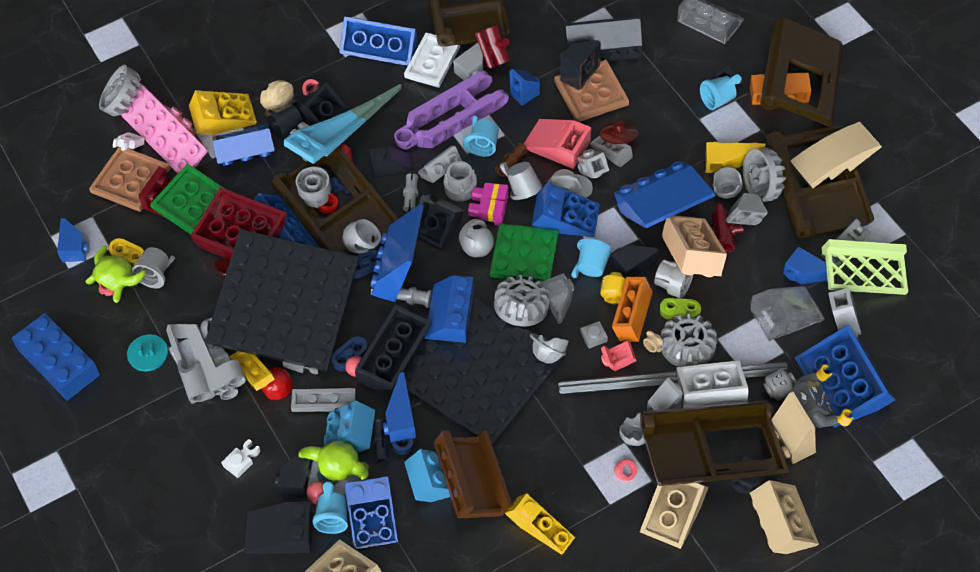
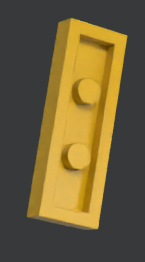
[229,351,275,391]

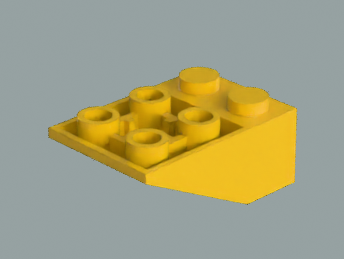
[189,90,257,135]

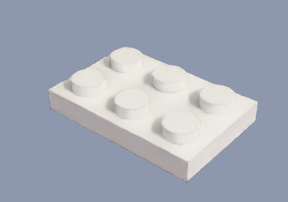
[404,33,460,88]

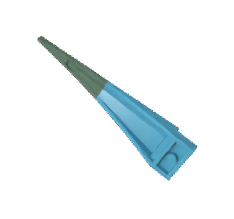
[284,84,401,164]

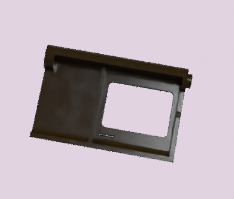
[429,0,510,47]
[760,18,843,127]
[766,125,875,238]
[271,146,398,256]
[640,400,789,486]

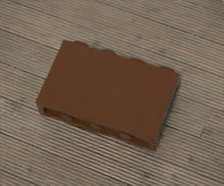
[433,431,512,518]

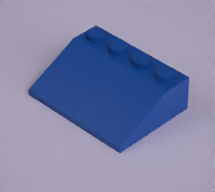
[614,161,715,228]
[370,205,424,302]
[795,325,895,428]

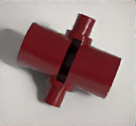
[475,25,511,69]
[711,204,744,253]

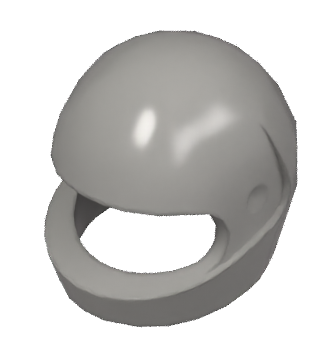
[342,219,381,254]
[459,219,494,258]

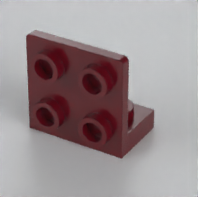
[138,166,171,218]

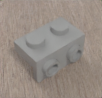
[418,145,462,183]

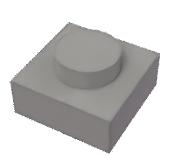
[580,321,608,348]

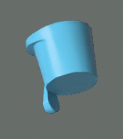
[700,74,742,110]
[463,116,499,157]
[571,239,611,278]
[313,482,348,534]

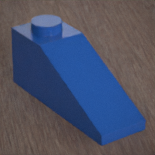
[383,372,416,442]

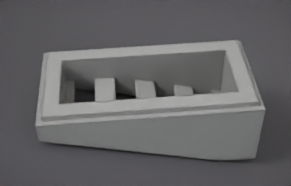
[590,133,633,167]

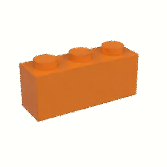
[750,73,811,105]
[612,277,653,342]

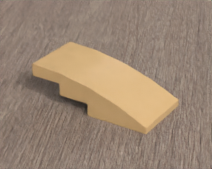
[790,122,882,188]

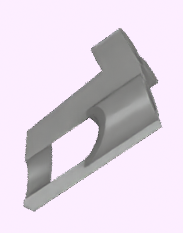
[166,324,246,404]

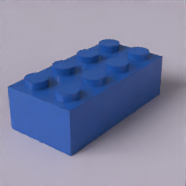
[12,313,100,401]

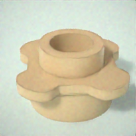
[643,331,664,353]

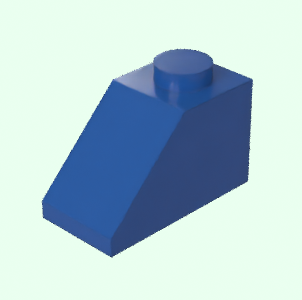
[510,69,540,106]
[57,218,90,262]
[783,247,828,284]

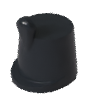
[264,99,303,140]

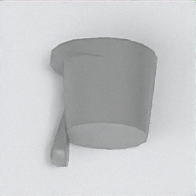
[500,162,542,200]
[132,247,175,289]

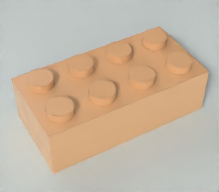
[662,215,727,277]

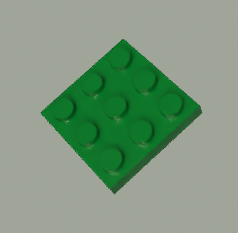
[151,164,225,234]
[490,223,559,284]

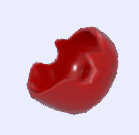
[261,367,293,400]

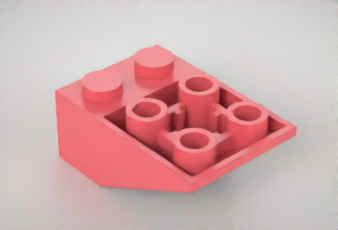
[524,119,591,169]

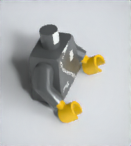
[789,365,854,428]

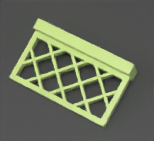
[821,239,908,295]

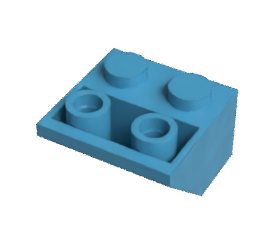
[324,400,375,453]
[404,449,450,502]

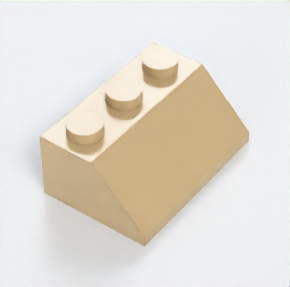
[750,480,819,554]

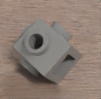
[577,149,609,178]

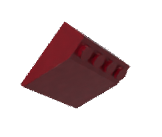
[191,187,287,260]

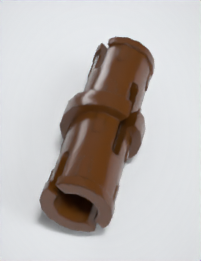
[495,143,528,177]

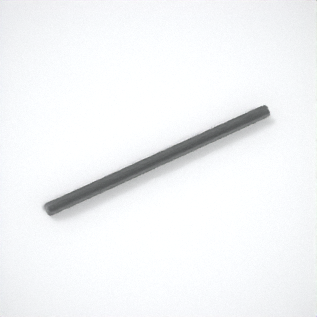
[558,362,788,394]

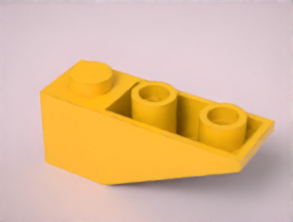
[705,142,765,173]
[505,493,575,554]

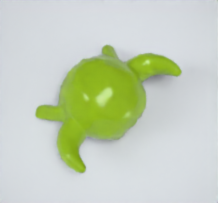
[85,245,146,303]
[298,440,369,481]

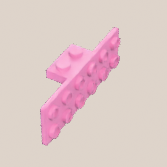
[121,83,208,173]

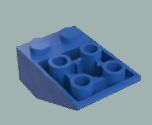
[532,182,600,237]
[344,476,398,549]

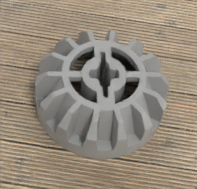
[99,65,141,116]
[743,148,786,202]
[494,275,550,326]
[661,313,717,367]

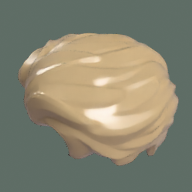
[260,80,294,111]

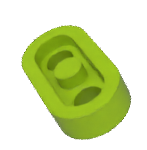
[660,298,701,320]

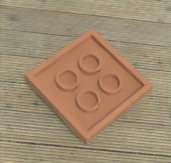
[554,60,629,122]
[89,147,170,212]

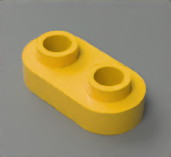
[108,238,144,267]

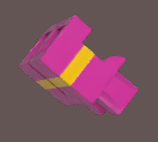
[468,183,508,226]

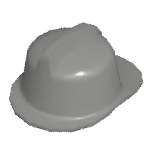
[547,169,593,198]

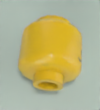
[600,272,626,304]

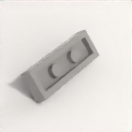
[291,388,356,412]

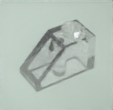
[542,273,574,324]

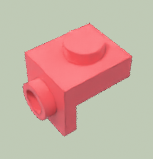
[601,341,637,371]

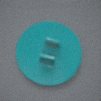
[127,334,168,371]

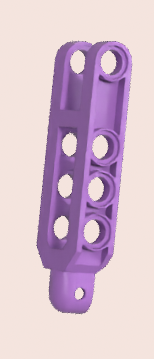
[394,71,509,150]

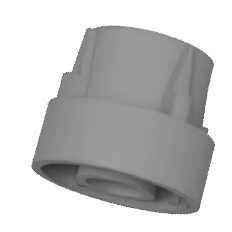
[443,160,477,202]
[296,167,331,208]
[654,260,693,299]

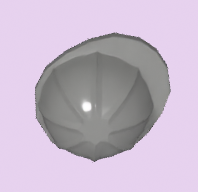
[530,333,569,364]

